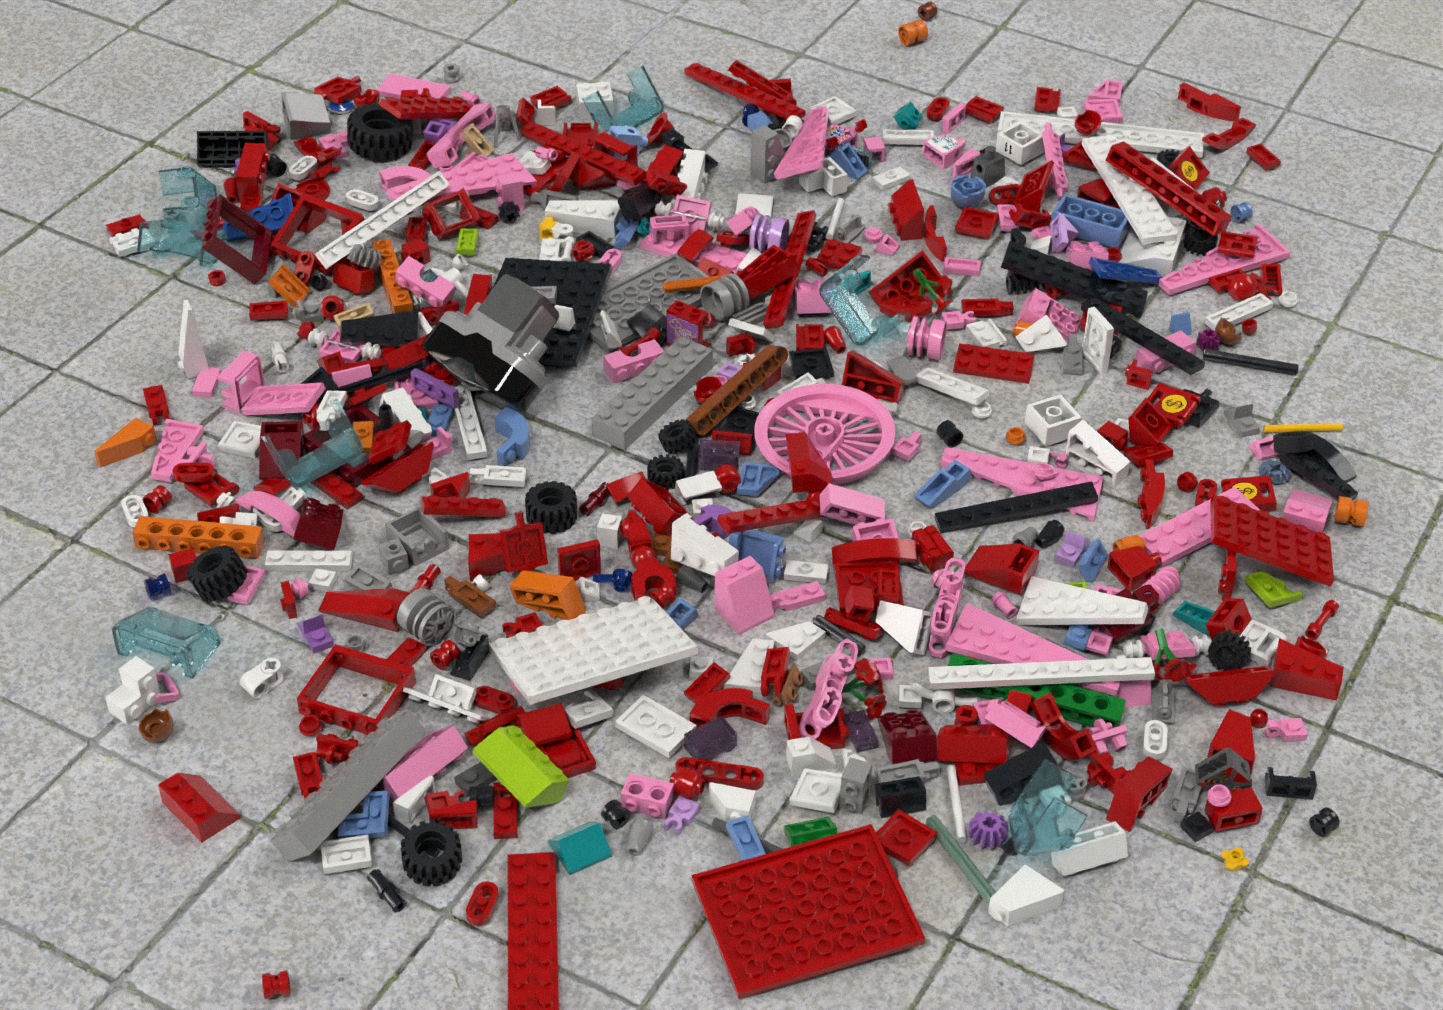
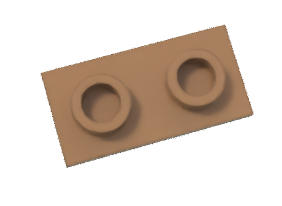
[772,663,803,706]

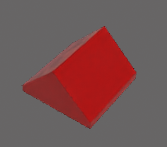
[1128,398,1174,446]
[516,703,572,746]

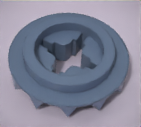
[1259,459,1292,484]

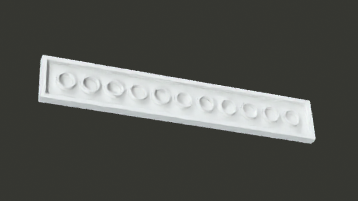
[998,111,1204,158]

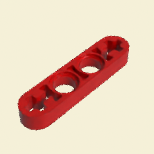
[676,757,764,790]

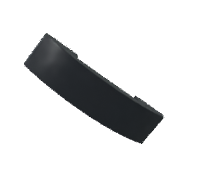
[660,128,718,172]
[1305,431,1357,483]

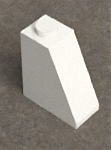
[875,600,933,655]
[988,864,1064,927]

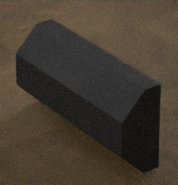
[197,131,269,167]

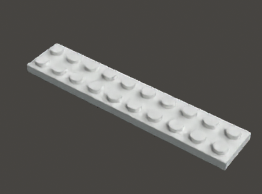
[1082,135,1178,244]

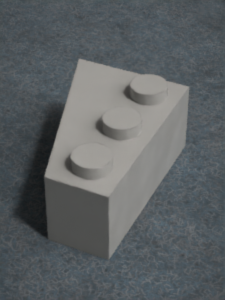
[750,125,785,184]

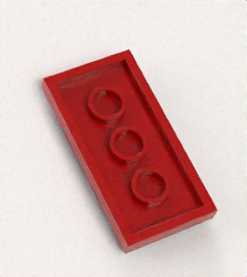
[953,343,1035,384]

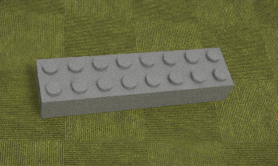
[592,336,713,451]
[270,711,426,862]

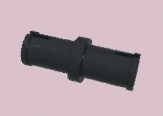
[367,869,406,913]

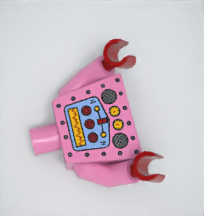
[825,119,868,155]

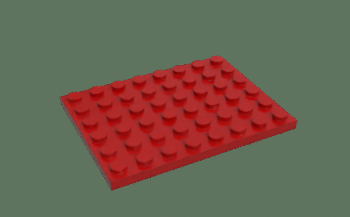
[691,824,926,999]

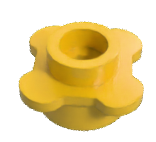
[1221,847,1249,871]

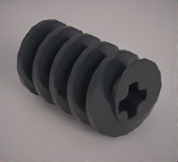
[1006,271,1046,294]

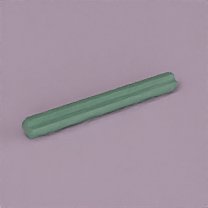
[926,815,996,905]

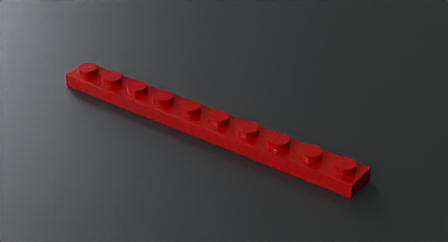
[684,63,806,119]
[519,121,646,186]
[763,210,816,329]

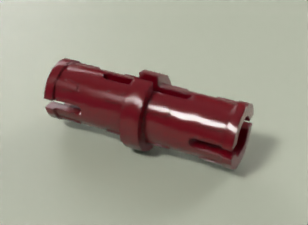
[579,482,609,516]

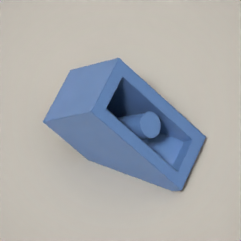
[827,142,868,180]

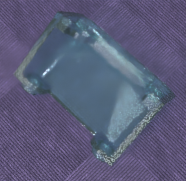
[112,607,221,679]

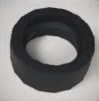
[1273,431,1313,453]

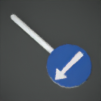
[328,100,354,114]

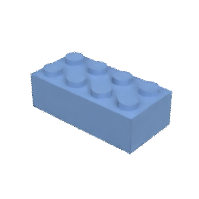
[1050,194,1130,248]

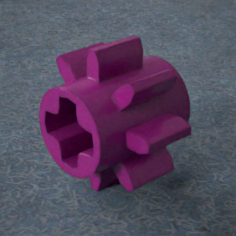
[1196,329,1221,352]

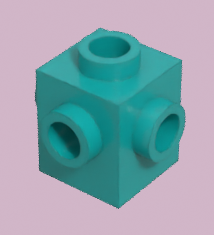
[893,101,923,130]

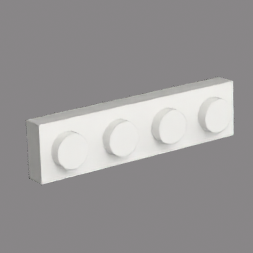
[1204,293,1273,331]
[916,367,989,405]
[265,550,352,571]

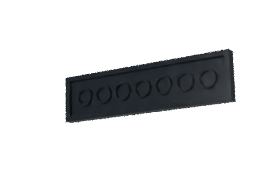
[1000,241,1148,318]

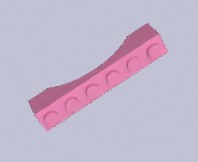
[427,102,496,168]

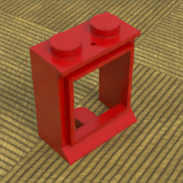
[593,131,638,179]
[422,188,480,241]

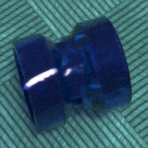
[742,104,759,127]
[144,573,171,600]

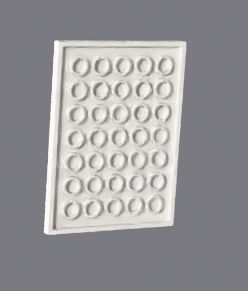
[489,596,698,705]

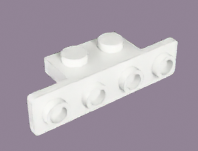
[403,674,489,724]

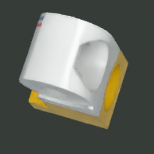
[539,216,573,239]

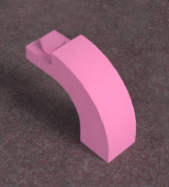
[379,166,435,201]

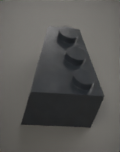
[618,183,662,222]
[983,742,1064,806]

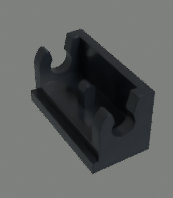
[450,634,489,681]
[1265,767,1317,800]
[875,776,926,818]

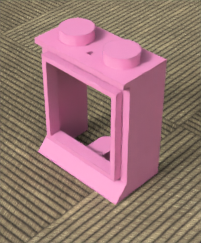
[217,351,265,413]
[985,697,1049,748]

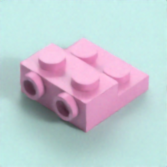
[850,518,899,562]

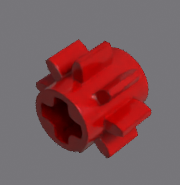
[572,239,595,262]

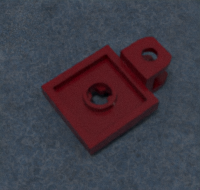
[1100,585,1160,643]

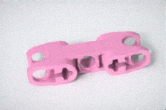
[928,558,965,658]
[799,639,858,739]

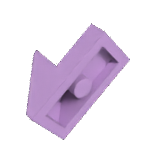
[1050,213,1079,254]
[1055,530,1091,568]

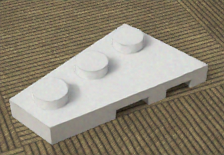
[723,638,774,693]

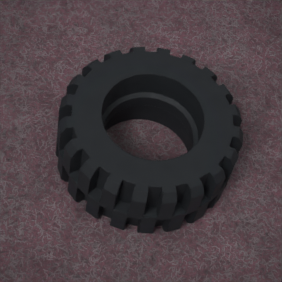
[347,103,413,161]

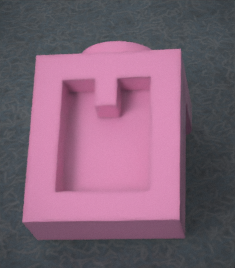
[426,427,453,461]

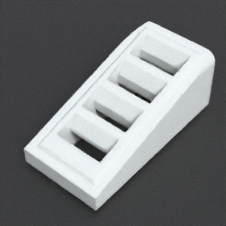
[393,775,436,824]

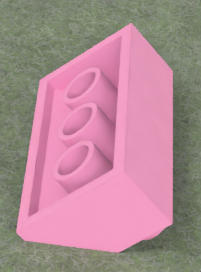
[373,725,468,802]

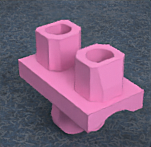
[178,442,215,467]
[1089,718,1128,755]

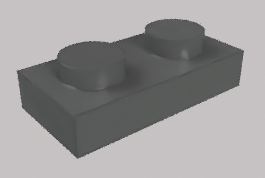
[454,762,498,797]

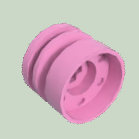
[907,316,947,360]

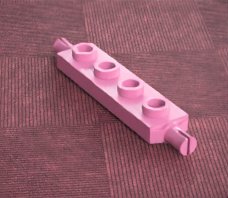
[1042,123,1068,200]

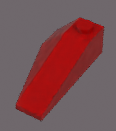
[868,250,941,307]
[785,432,833,493]
[318,588,410,632]

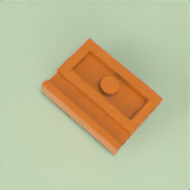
[268,264,310,307]

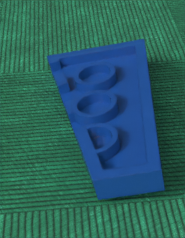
[223,193,294,242]
[1089,257,1162,284]

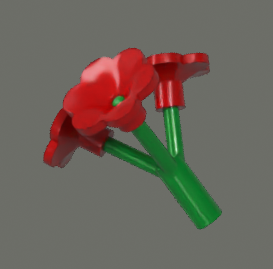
[912,269,954,315]
[1153,628,1197,682]
[841,658,887,720]

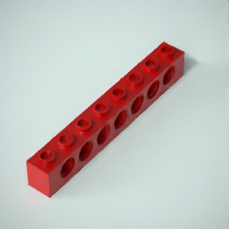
[1106,141,1233,236]

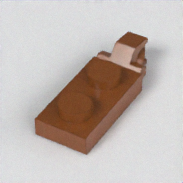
[444,576,496,618]

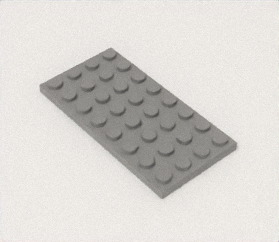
[588,253,709,352]

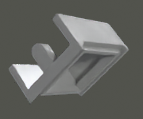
[385,506,450,566]

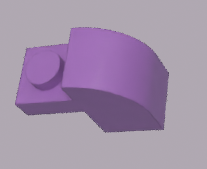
[423,119,456,143]
[693,505,733,540]

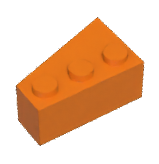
[509,570,586,620]

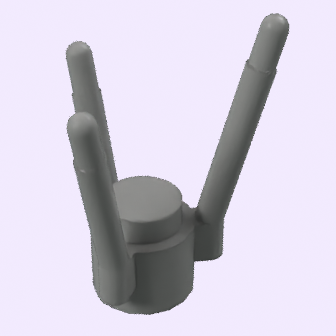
[494,105,521,148]

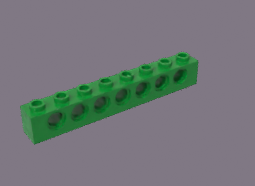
[948,653,1126,728]

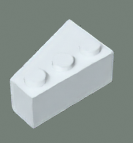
[1065,420,1130,488]

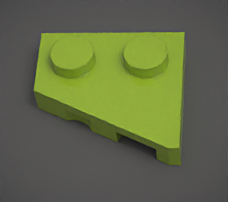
[1244,571,1304,608]

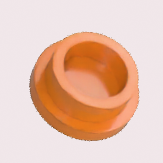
[1006,427,1026,445]

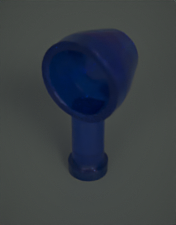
[593,569,633,592]

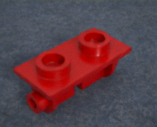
[419,300,459,325]
[197,504,240,523]

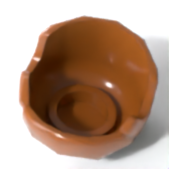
[1215,317,1243,345]
[138,708,174,743]

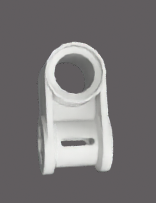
[240,658,284,699]

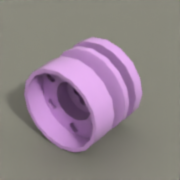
[749,214,789,253]

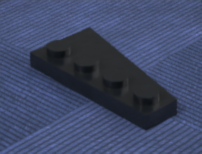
[1280,451,1358,501]

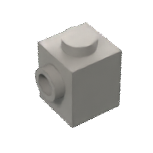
[378,538,409,575]

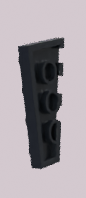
[340,310,419,347]

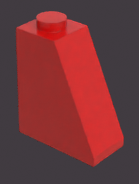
[1207,709,1255,775]

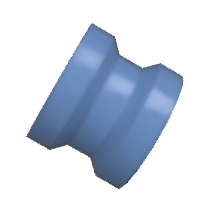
[1230,202,1253,222]

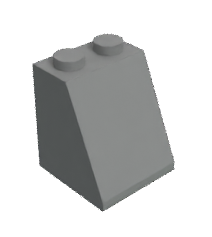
[282,92,333,140]

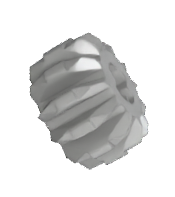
[350,244,382,269]

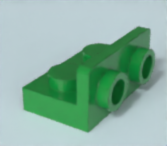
[784,816,837,847]

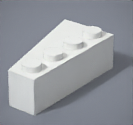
[671,149,708,209]
[545,200,623,238]

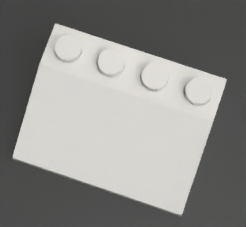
[1119,217,1187,277]

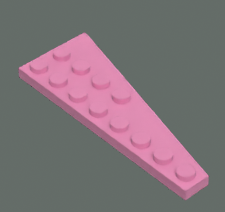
[774,106,829,180]
[387,153,537,202]
[1159,224,1291,295]
[941,447,1104,521]
[946,604,1122,696]

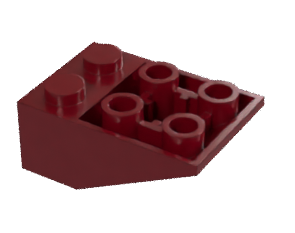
[259,421,304,480]
[293,498,344,550]
[877,710,938,765]

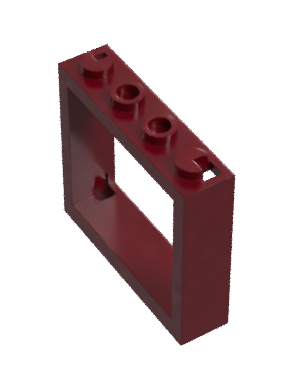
[201,194,272,285]
[303,403,411,488]

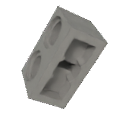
[839,757,872,814]

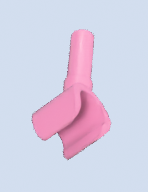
[1049,451,1068,468]

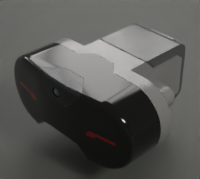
[421,274,559,415]

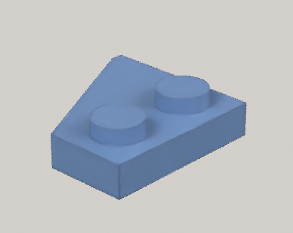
[737,462,782,497]

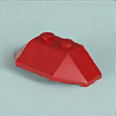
[361,441,434,494]
[1182,665,1275,706]

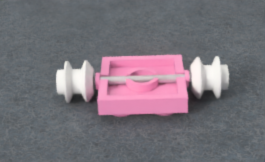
[655,195,726,235]
[308,328,381,364]
[1123,631,1211,660]

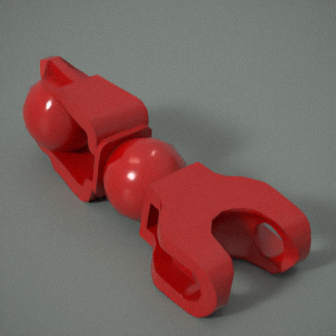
[620,510,676,601]

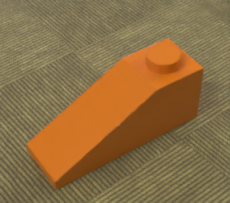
[95,418,157,467]

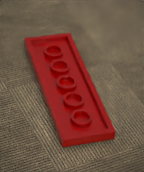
[379,96,473,120]

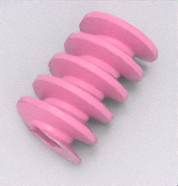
[1139,566,1180,607]

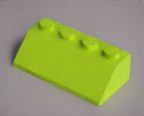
[472,726,570,808]

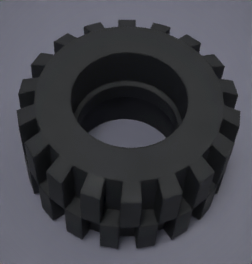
[525,481,577,534]
[187,545,248,601]
[400,820,462,887]

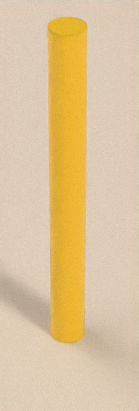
[1263,423,1343,433]

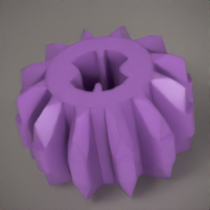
[968,810,1009,850]

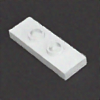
[883,130,934,146]

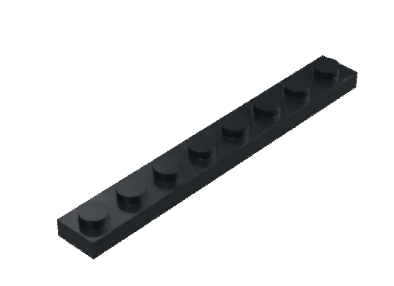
[1081,297,1205,375]
[934,481,1098,534]

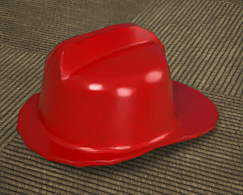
[646,113,674,146]

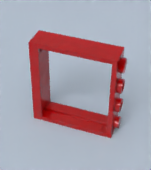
[271,192,366,276]
[297,644,416,735]

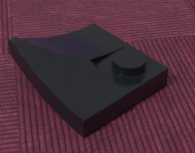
[627,303,667,346]

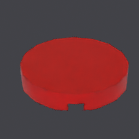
[295,179,330,200]

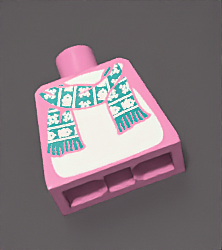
[922,134,965,170]

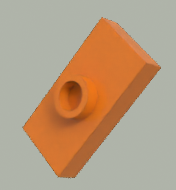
[352,421,374,454]

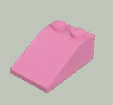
[1282,489,1333,532]

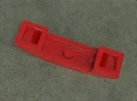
[1202,118,1256,149]
[294,136,341,163]
[924,205,947,262]
[832,538,917,568]

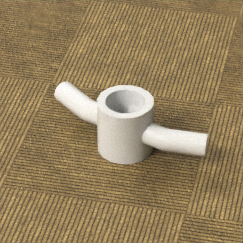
[429,267,469,299]
[911,683,977,714]

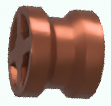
[918,1,938,21]

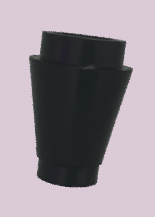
[377,404,397,431]
[1035,519,1065,548]

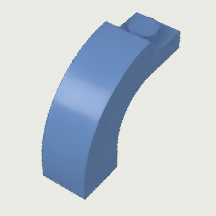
[495,407,530,466]

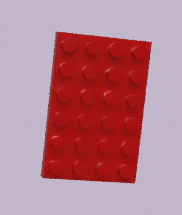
[1210,494,1334,587]

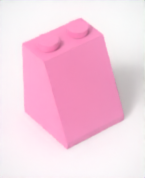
[715,556,774,635]

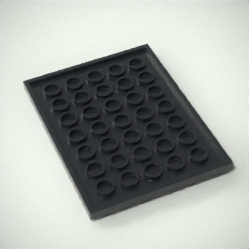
[467,258,612,367]

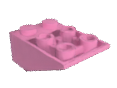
[1066,241,1109,272]
[793,279,834,314]
[1016,288,1082,341]

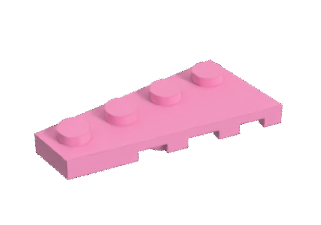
[151,419,204,483]

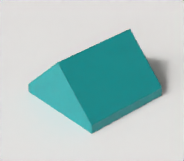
[548,822,612,875]

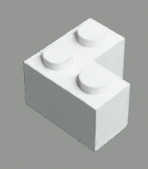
[799,157,848,196]
[105,656,160,725]

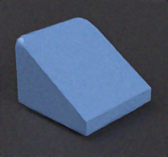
[1169,312,1192,336]

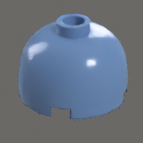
[950,175,986,208]

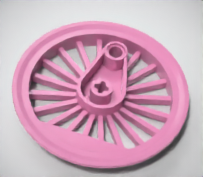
[754,384,895,485]

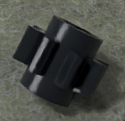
[498,201,520,224]

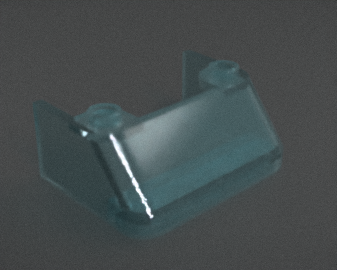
[582,65,664,132]
[159,166,221,234]
[137,219,229,266]
[819,255,911,346]
[261,398,363,487]
[1008,759,1088,856]

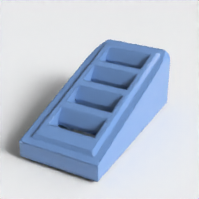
[666,598,698,630]

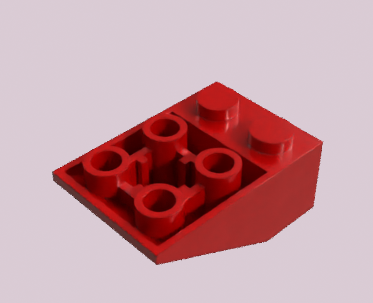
[964,544,1040,595]

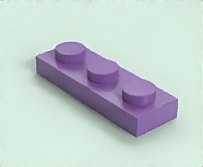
[411,368,460,409]

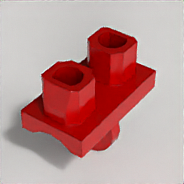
[316,733,359,765]
[1087,751,1127,794]

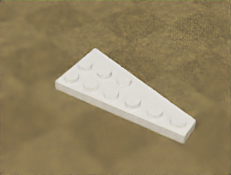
[1016,576,1148,625]

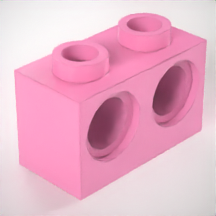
[621,773,674,819]

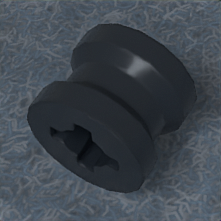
[601,799,631,829]
[1309,807,1340,837]

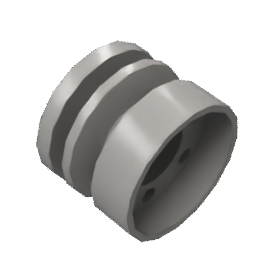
[700,273,749,321]
[397,588,456,646]

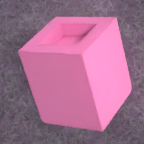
[863,137,886,162]

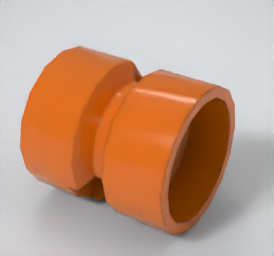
[898,20,928,46]
[1334,496,1369,527]

